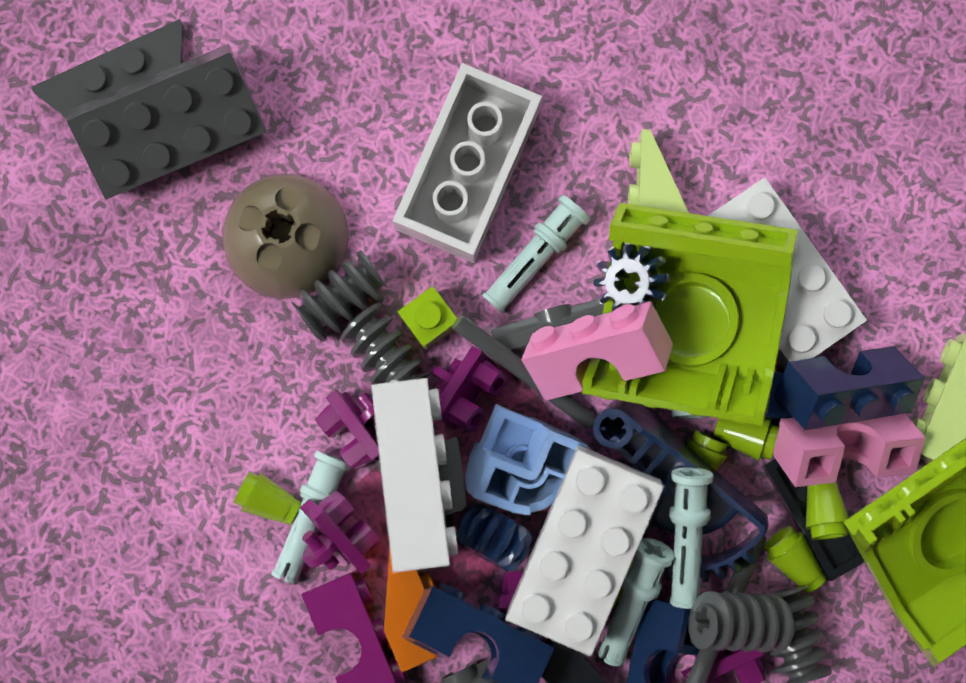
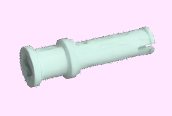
[482,195,591,313]
[271,450,351,585]
[669,467,713,609]
[598,538,674,666]

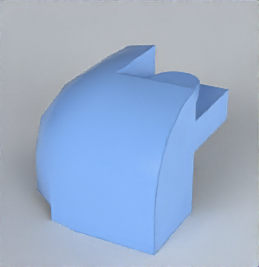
[465,404,588,515]

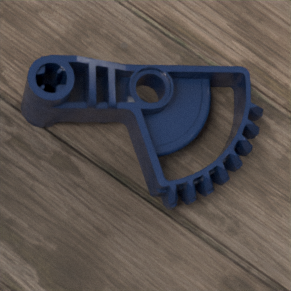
[593,399,769,583]

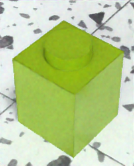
[397,286,457,352]

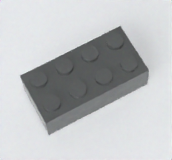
[66,44,266,200]

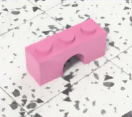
[521,301,673,401]
[773,414,926,487]

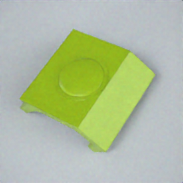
[582,203,798,426]
[844,438,966,667]

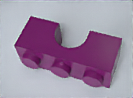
[301,572,408,683]

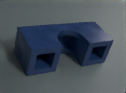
[775,346,926,430]
[402,583,554,683]
[627,599,700,683]

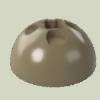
[222,174,349,299]

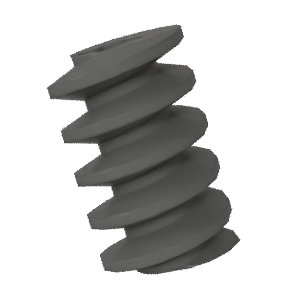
[291,250,388,342]
[341,302,431,385]
[764,585,832,683]
[688,591,794,653]

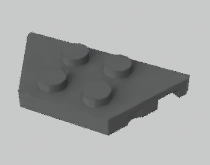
[31,19,185,119]

